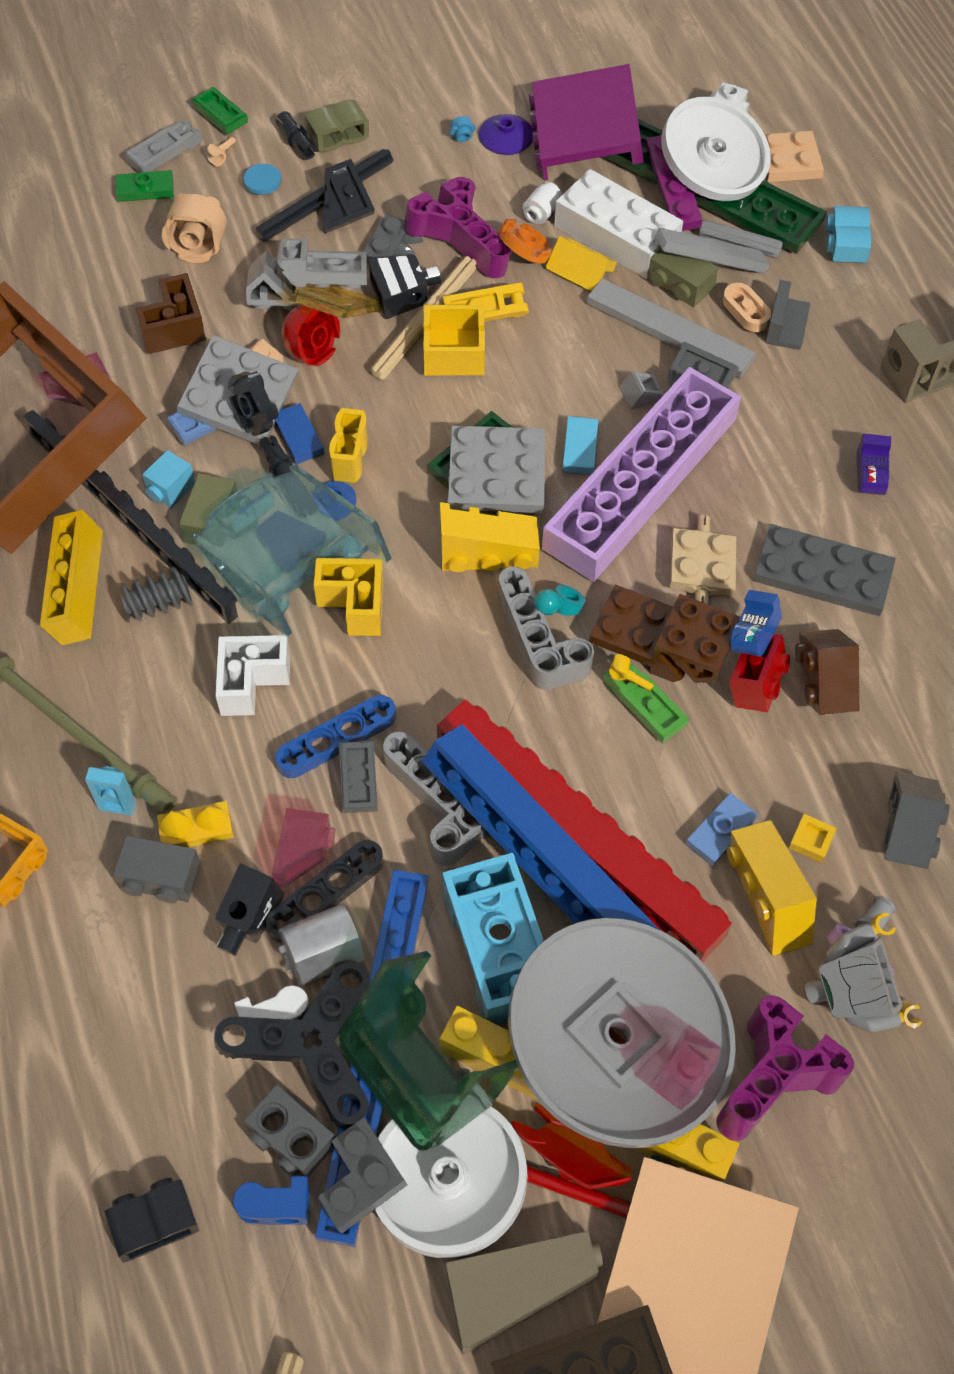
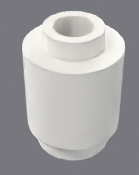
[522,182,562,224]

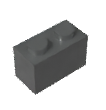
[113,836,201,903]

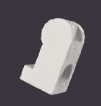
[234,986,310,1020]

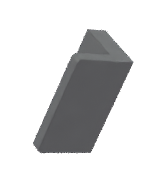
[766,280,810,350]

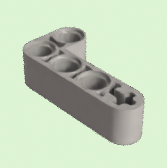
[498,567,594,690]
[383,731,487,866]

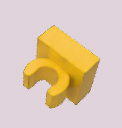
[788,814,837,863]

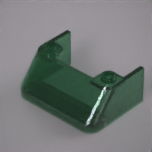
[339,951,518,1151]

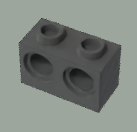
[244,1085,335,1177]

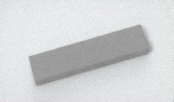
[655,227,770,274]

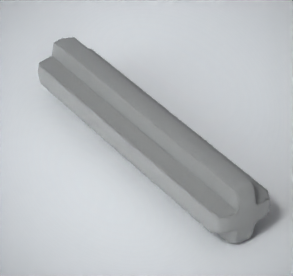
[699,219,783,258]

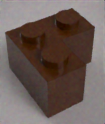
[135,273,206,354]
[795,629,860,715]

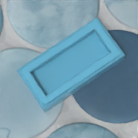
[562,416,598,475]

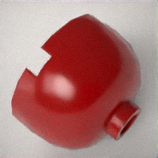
[281,303,341,366]

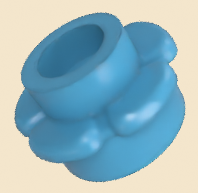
[449,116,476,142]

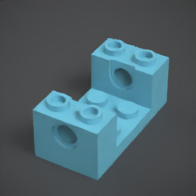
[442,853,544,1025]

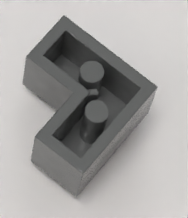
[882,771,949,869]

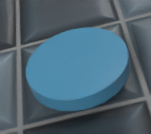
[244,164,281,195]

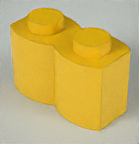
[329,408,368,483]

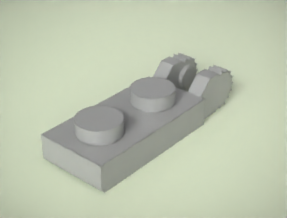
[125,119,203,173]

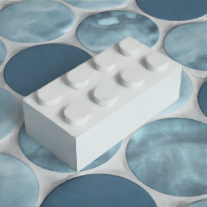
[554,169,683,279]

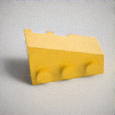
[440,502,540,572]
[727,820,817,956]

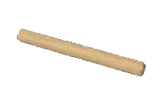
[371,256,476,380]

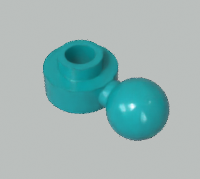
[534,585,586,616]

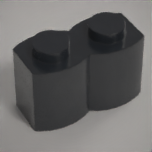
[104,1177,200,1263]

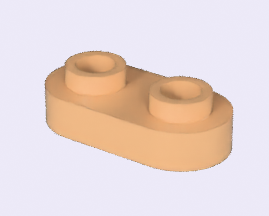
[723,283,771,332]

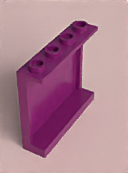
[529,64,644,181]

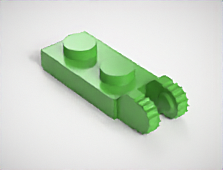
[602,663,689,744]

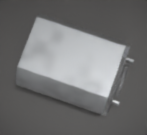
[278,903,365,987]

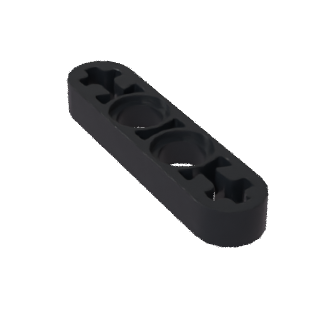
[266,840,384,944]

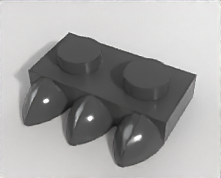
[363,215,423,263]
[668,342,739,389]

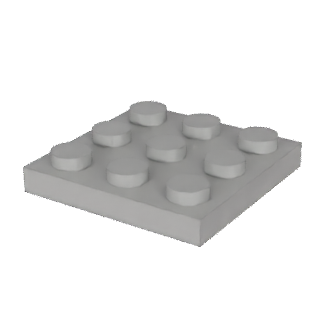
[177,335,298,444]
[448,426,545,513]

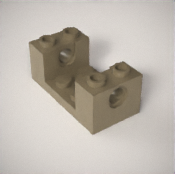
[880,319,954,403]

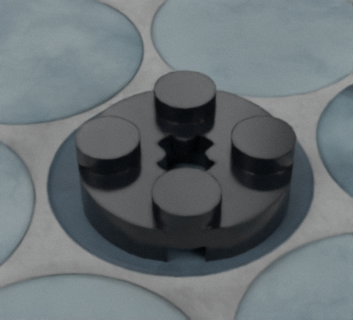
[228,371,278,436]

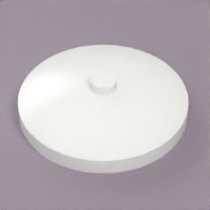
[661,97,770,201]
[375,1095,528,1258]

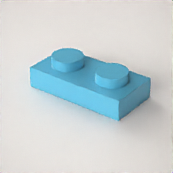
[85,766,136,816]

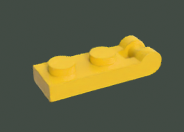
[443,283,529,322]

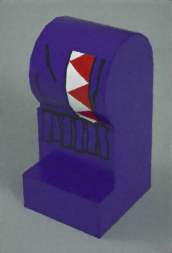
[856,433,891,495]

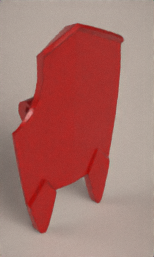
[511,1104,632,1189]

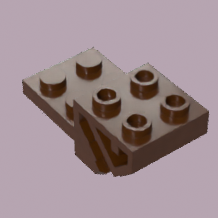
[589,584,740,683]

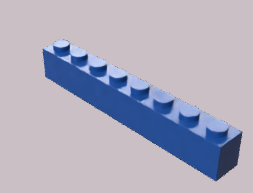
[422,724,659,930]

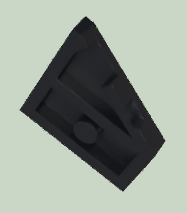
[323,158,375,234]

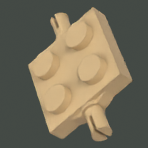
[669,514,736,604]

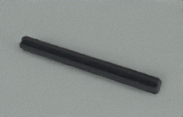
[256,149,394,241]

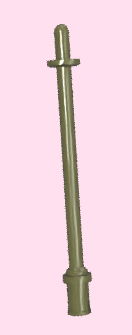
[0,657,177,814]

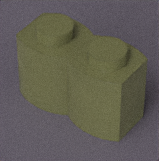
[305,100,369,152]

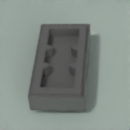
[339,741,378,813]

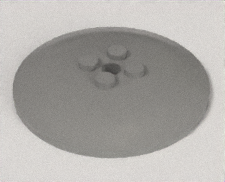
[508,918,736,1148]

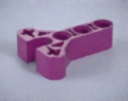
[404,177,511,278]
[716,995,854,1141]

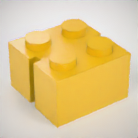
[424,305,485,376]

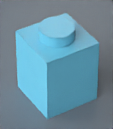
[142,450,195,508]

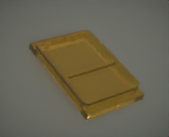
[289,284,381,318]

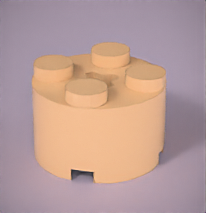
[162,194,227,263]

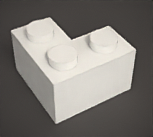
[216,635,291,716]

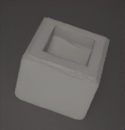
[620,372,664,408]

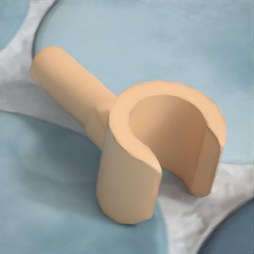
[207,137,236,167]

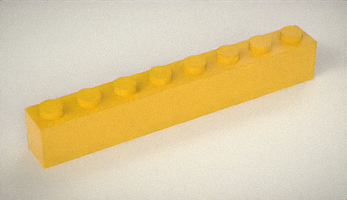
[440,1005,740,1182]

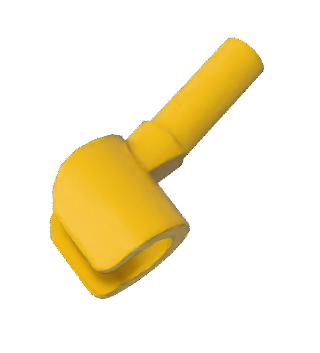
[609,654,654,691]

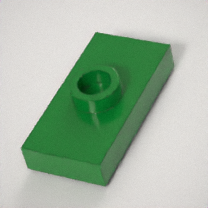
[192,87,248,135]
[116,170,174,202]

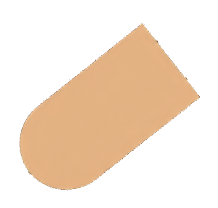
[597,1157,799,1374]

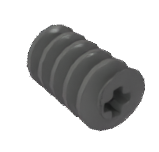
[119,567,193,623]

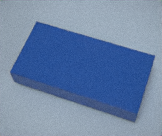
[275,403,325,465]

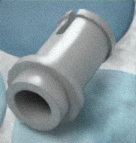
[855,896,896,940]

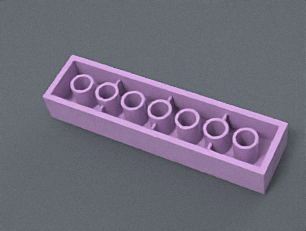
[542,367,741,582]

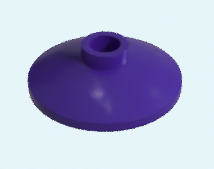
[479,114,533,155]

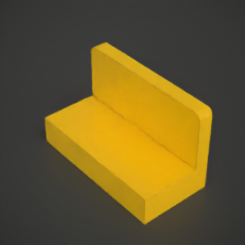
[546,235,618,291]

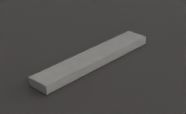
[587,278,756,379]

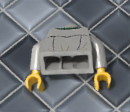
[805,913,922,1032]

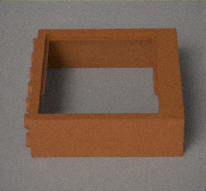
[0,281,147,554]

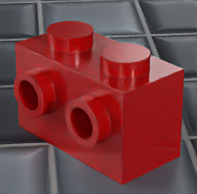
[729,634,791,713]

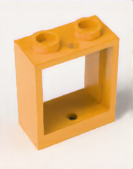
[0,813,49,908]

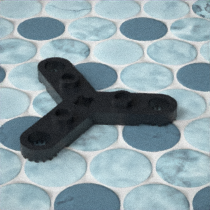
[214,962,369,1129]

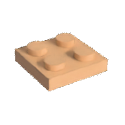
[765,131,824,182]

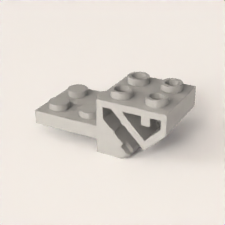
[246,238,367,309]

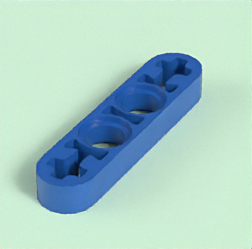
[275,695,396,778]

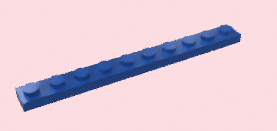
[315,870,429,1247]

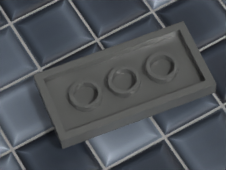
[753,524,896,616]

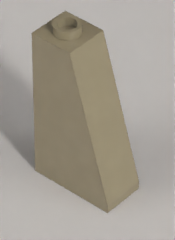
[446,1231,603,1354]

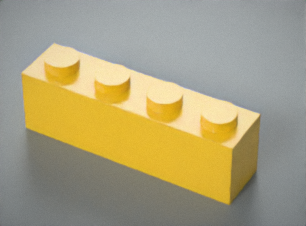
[40,510,103,646]

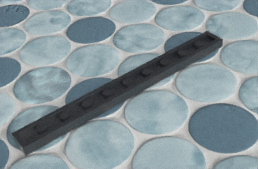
[23,410,238,624]

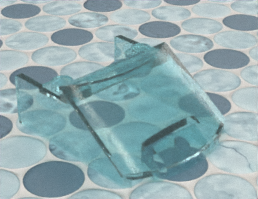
[193,464,392,637]

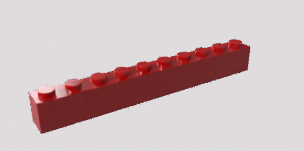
[437,699,732,962]

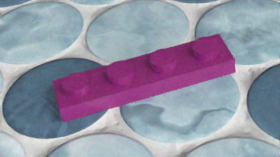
[646,135,702,231]

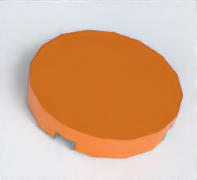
[498,219,552,264]

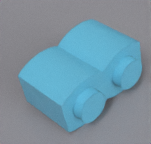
[826,206,871,263]

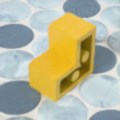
[314,558,384,636]

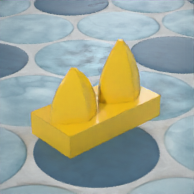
[157,801,234,847]

